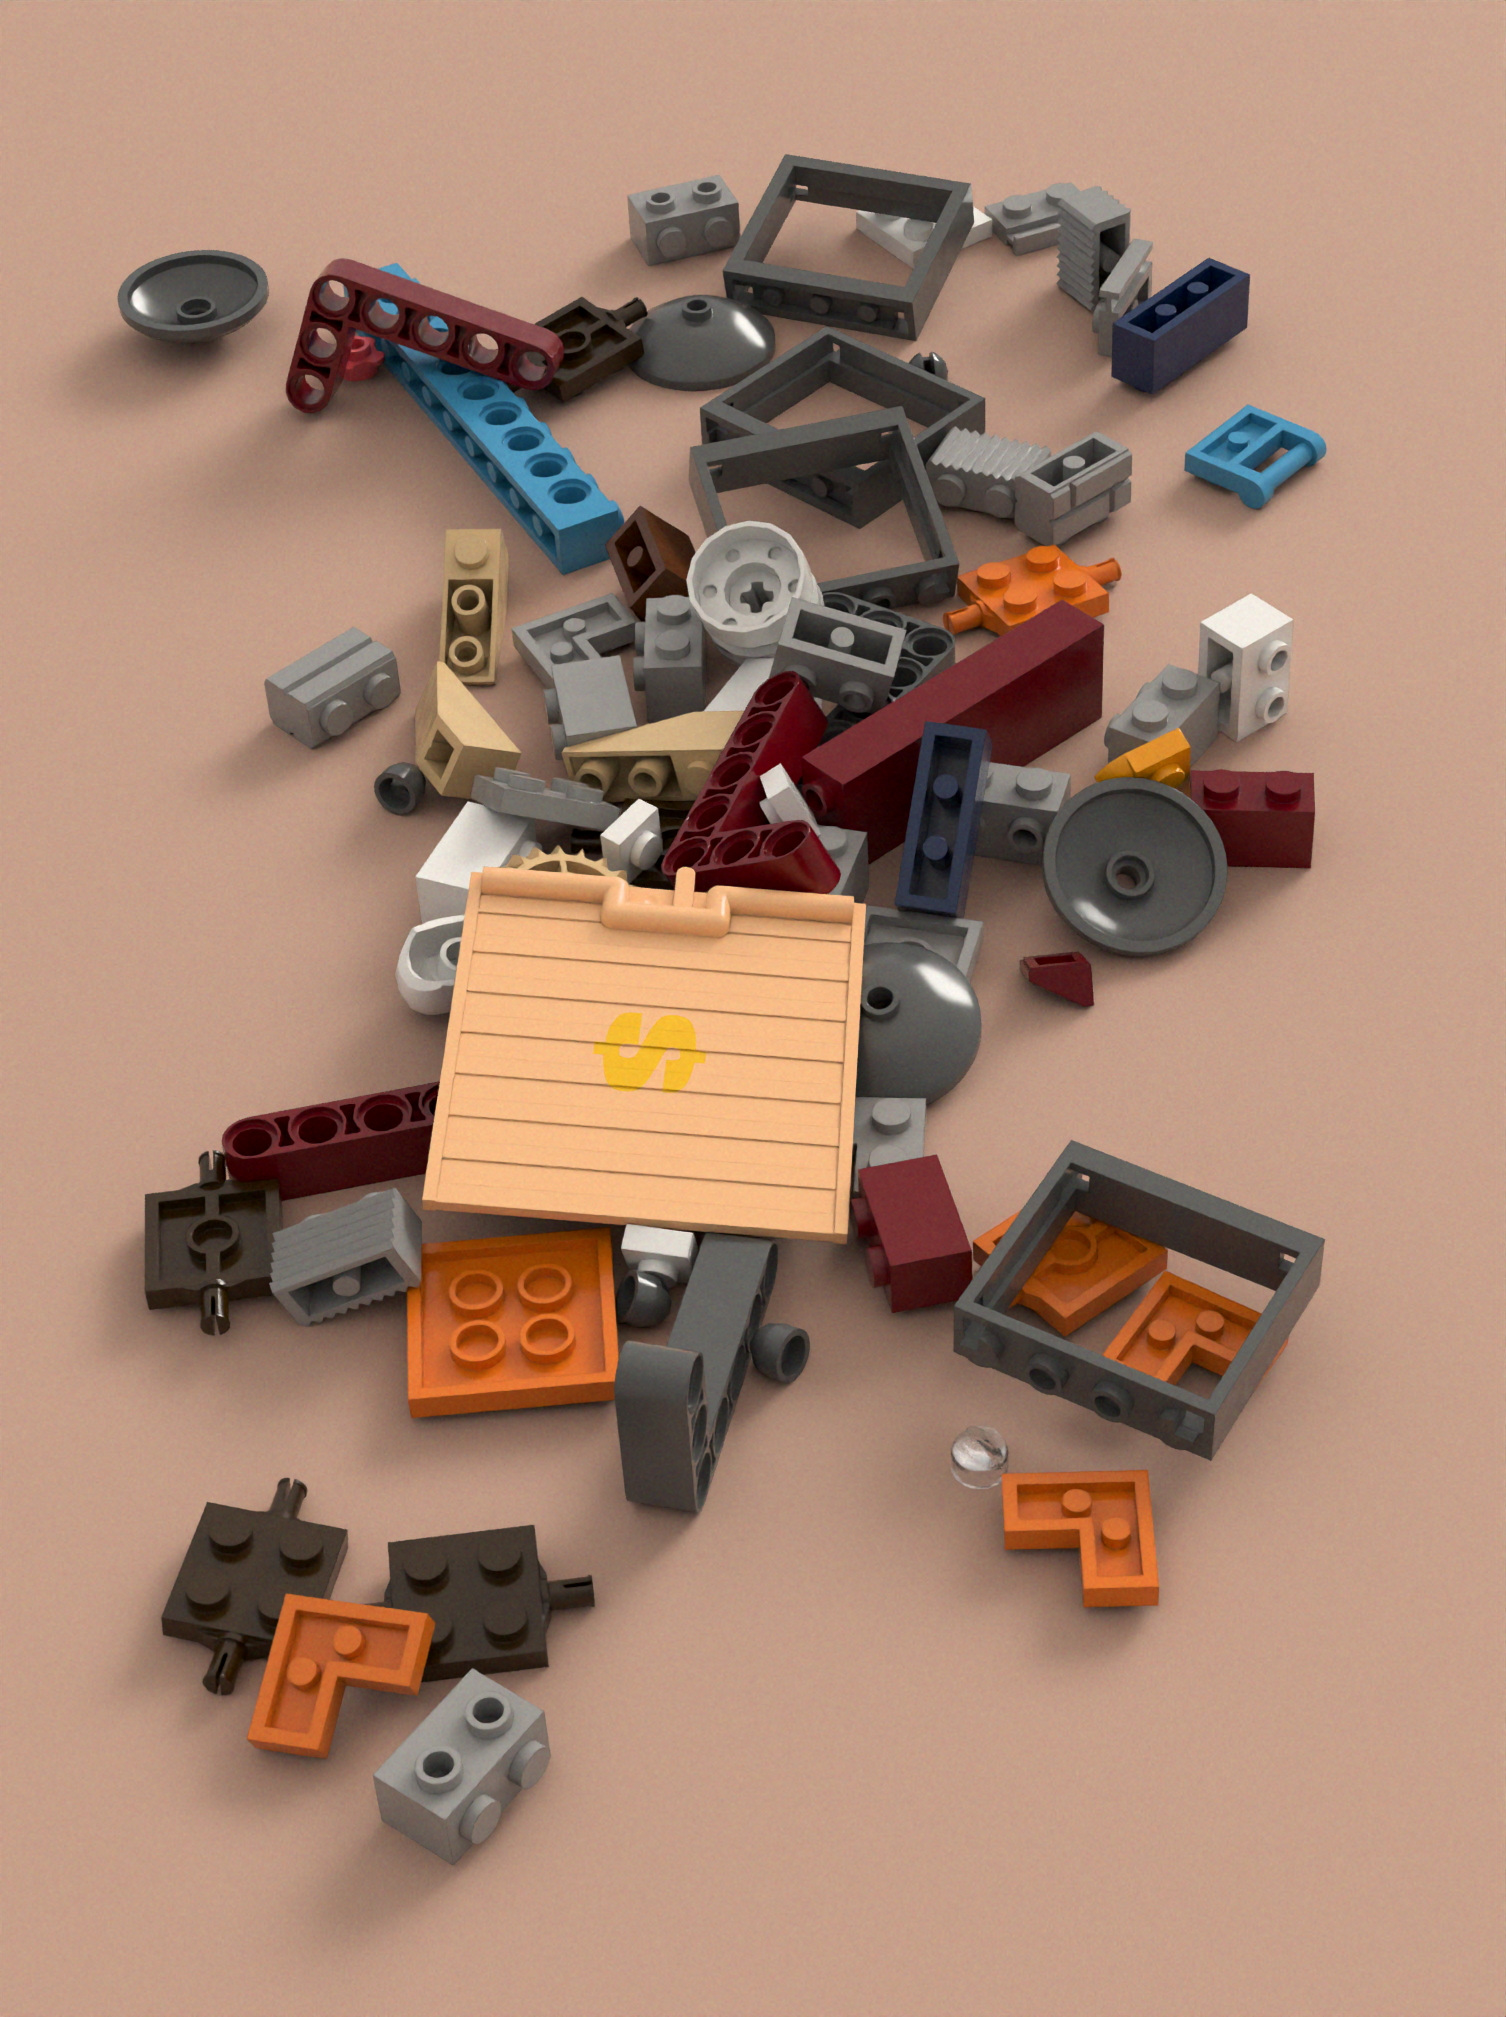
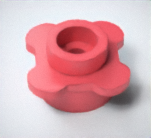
[343,336,385,381]

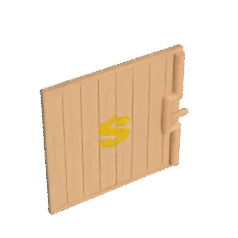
[422,866,866,1244]

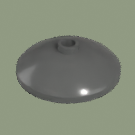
[118,250,269,343]
[628,295,776,391]
[1041,777,1227,957]
[855,942,982,1106]

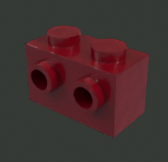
[1189,769,1315,868]
[849,1154,972,1313]

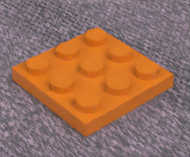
[407,1227,619,1418]

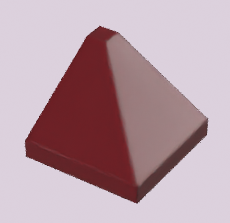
[1020,951,1094,1007]

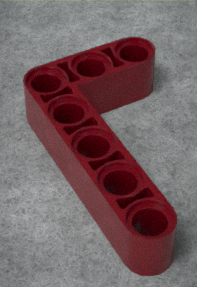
[285,258,564,413]
[661,671,841,894]
[222,1081,440,1201]

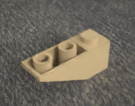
[439,528,509,686]
[415,661,522,800]
[561,711,744,802]

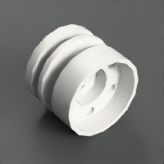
[686,521,824,667]

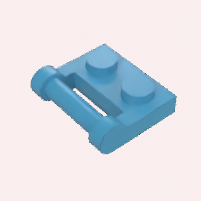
[1184,405,1327,509]

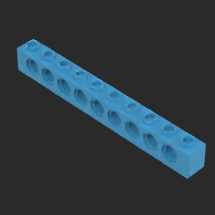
[343,263,624,575]

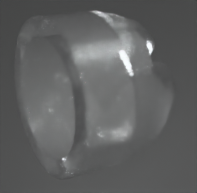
[951,1424,1009,1489]

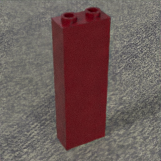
[802,600,1104,865]

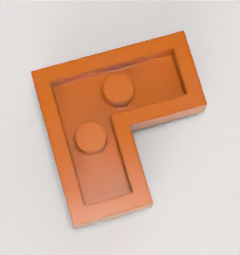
[1102,1271,1289,1390]
[1001,1470,1159,1607]
[247,1594,436,1759]

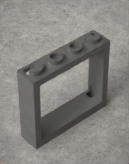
[722,154,974,341]
[700,326,985,529]
[689,406,960,610]
[954,1140,1325,1461]

